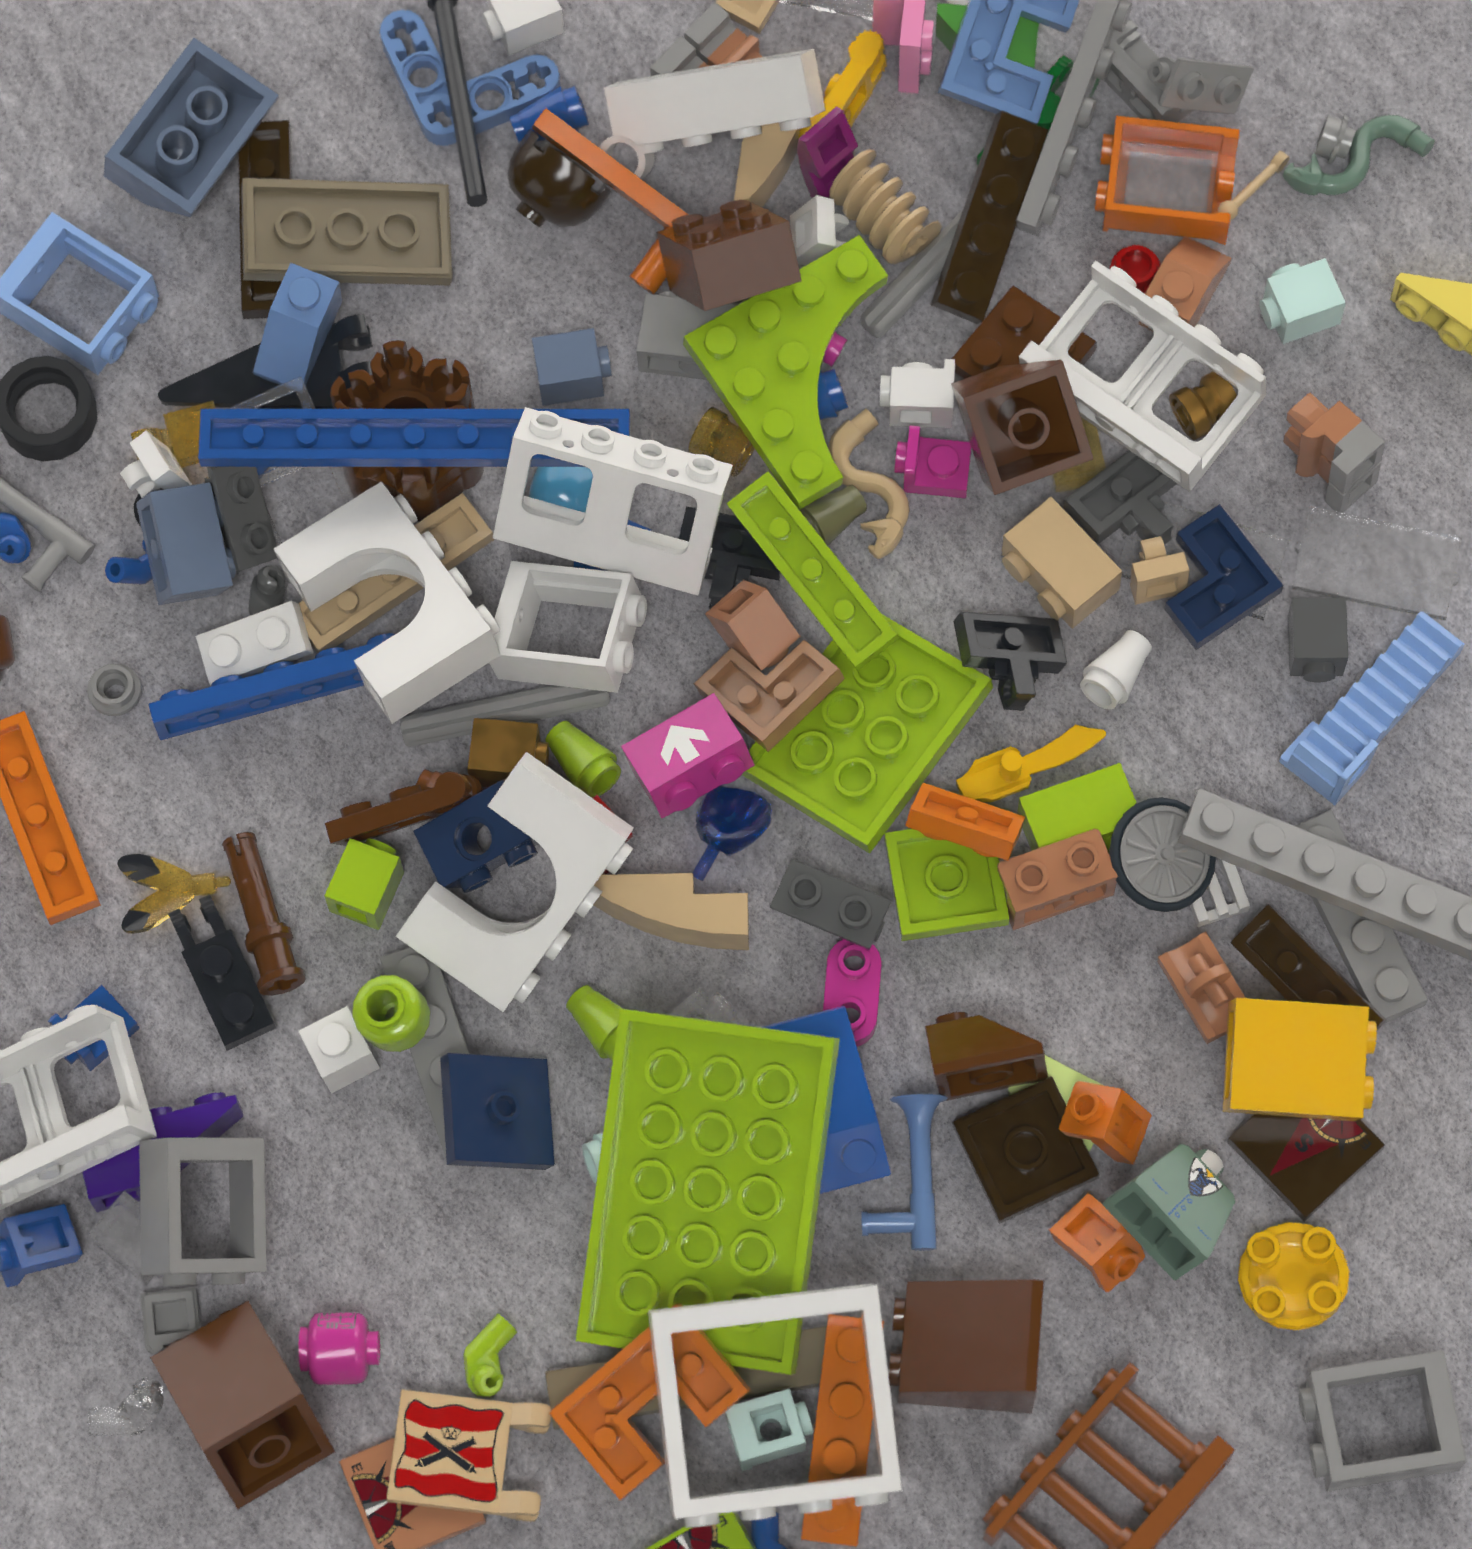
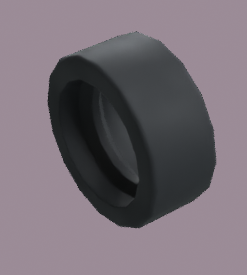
[0,356,97,462]

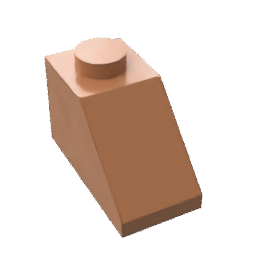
[1139,236,1232,331]

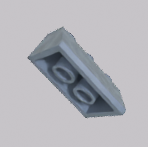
[104,37,279,218]

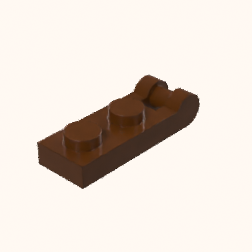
[325,771,482,846]

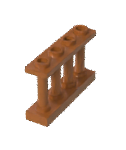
[982,1362,1235,1549]

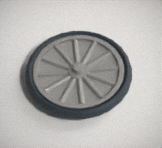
[1109,797,1216,912]

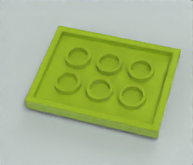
[742,614,993,854]

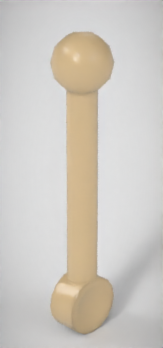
[1218,151,1290,221]

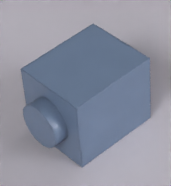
[532,328,612,406]

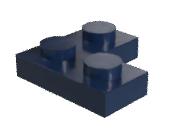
[1164,504,1283,650]

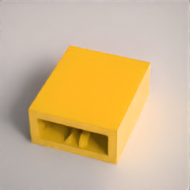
[1223,997,1377,1121]

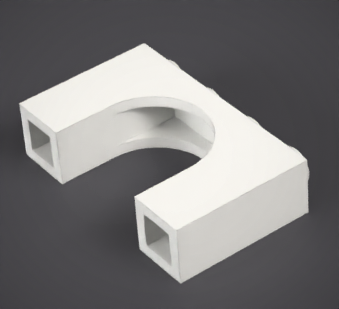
[274,482,501,724]
[396,752,634,1012]

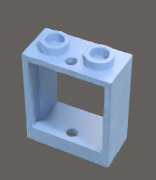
[0,212,159,375]

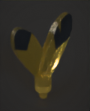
[117,854,231,934]

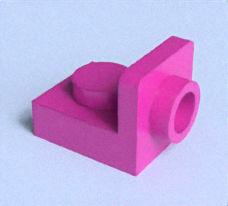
[894,425,971,499]

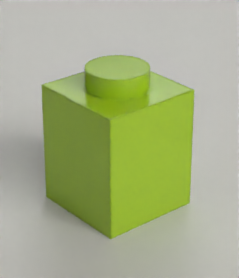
[324,838,404,930]

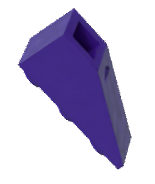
[82,1092,244,1212]

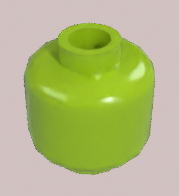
[352,975,430,1052]

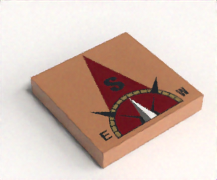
[339,1437,486,1549]

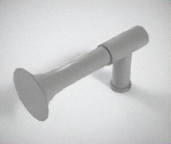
[0,477,95,592]

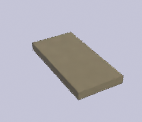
[241,178,452,286]

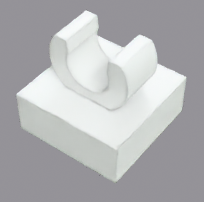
[790,195,849,265]
[120,431,192,498]

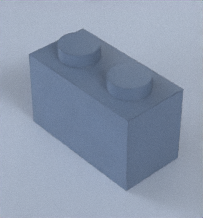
[136,482,236,606]

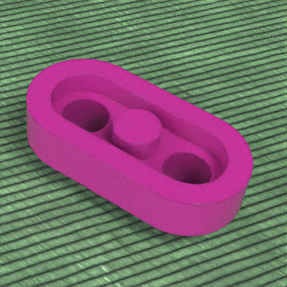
[823,939,881,1047]

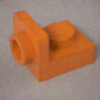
[1059,1081,1152,1165]
[1049,1193,1145,1292]

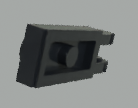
[168,894,276,1051]

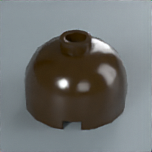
[507,129,612,227]

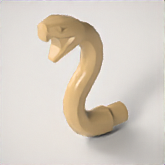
[828,408,909,559]

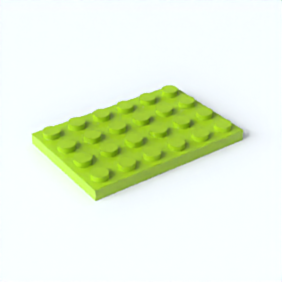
[575,1009,840,1375]

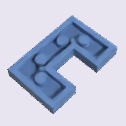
[937,0,1079,125]

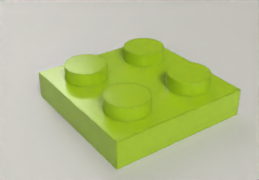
[884,829,1009,941]

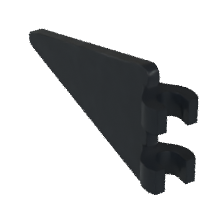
[158,314,373,409]

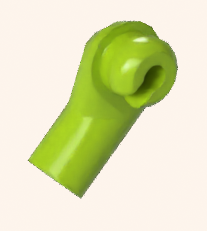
[463,1314,517,1397]

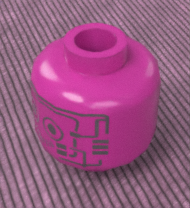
[298,1313,380,1385]

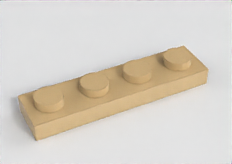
[299,493,494,653]

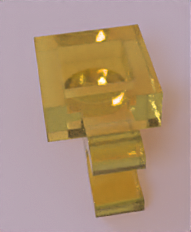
[131,401,216,468]

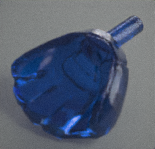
[692,785,772,881]

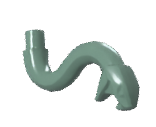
[1283,115,1435,196]

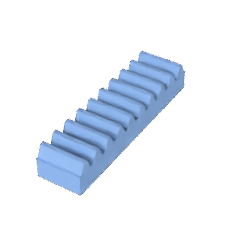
[1288,611,1465,797]

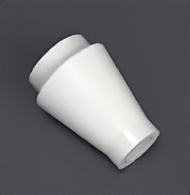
[1080,630,1152,710]

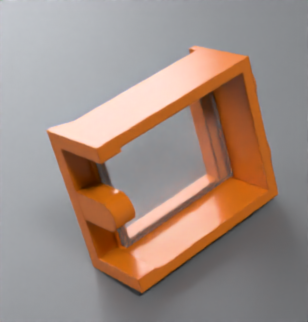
[1094,116,1240,245]

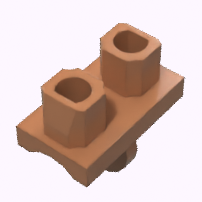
[1157,931,1246,1044]

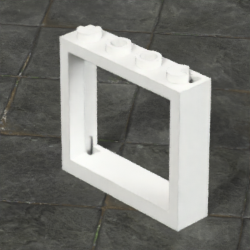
[648,1283,902,1527]

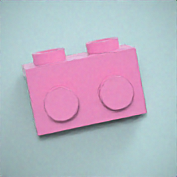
[873,0,934,94]

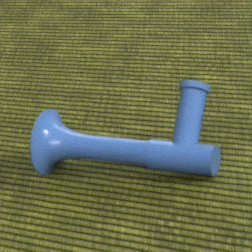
[862,1094,948,1251]

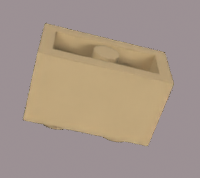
[1002,497,1122,629]

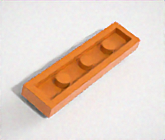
[0,711,101,925]
[801,1314,884,1547]

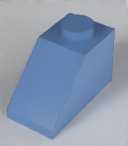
[253,263,342,393]

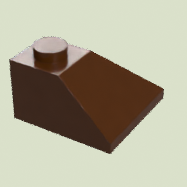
[925,1012,1048,1102]

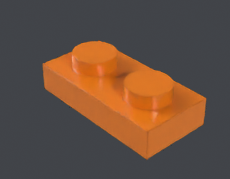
[905,783,1025,861]

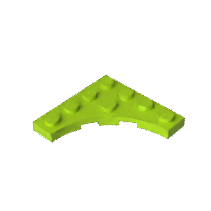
[683,235,888,510]

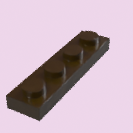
[931,111,1049,324]
[238,120,292,319]

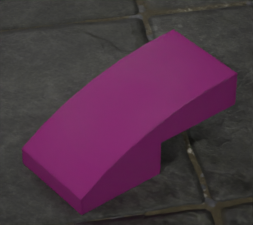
[797,106,858,198]

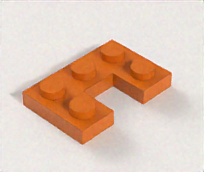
[549,1303,751,1500]

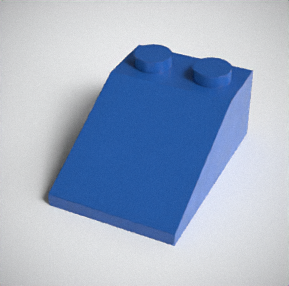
[761,1006,891,1194]

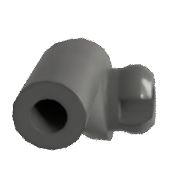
[248,566,286,615]

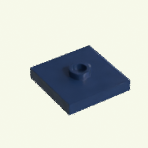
[440,1053,555,1170]

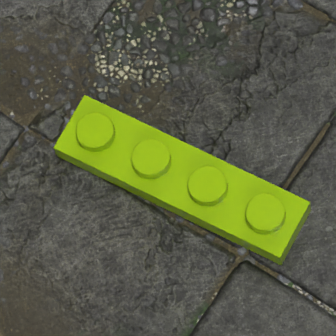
[726,471,900,671]

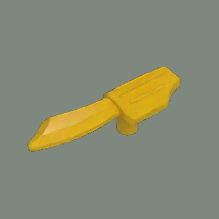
[956,724,1106,802]

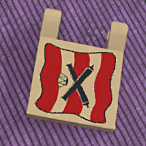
[387,1389,551,1522]

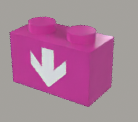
[621,693,755,819]

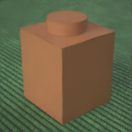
[705,580,801,671]

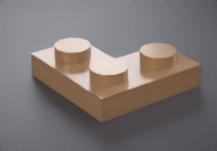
[694,640,845,752]

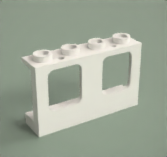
[1019,260,1266,492]
[493,407,733,596]
[0,1005,157,1210]

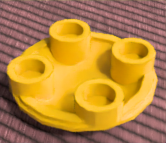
[1238,1222,1350,1331]

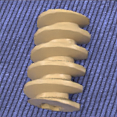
[829,149,942,264]

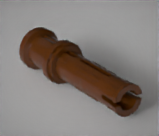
[222,832,306,996]

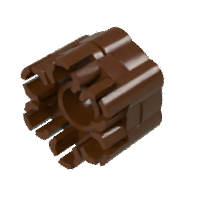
[330,340,484,521]

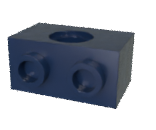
[413,779,539,893]

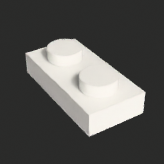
[196,601,313,686]

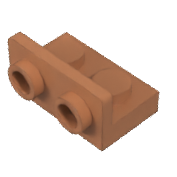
[997,829,1118,930]

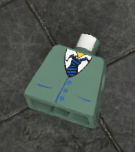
[1102,1144,1235,1281]

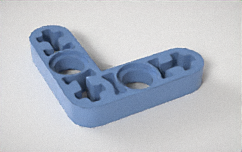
[380,10,561,146]

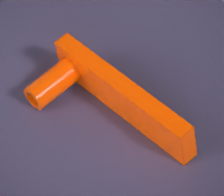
[532,108,689,295]

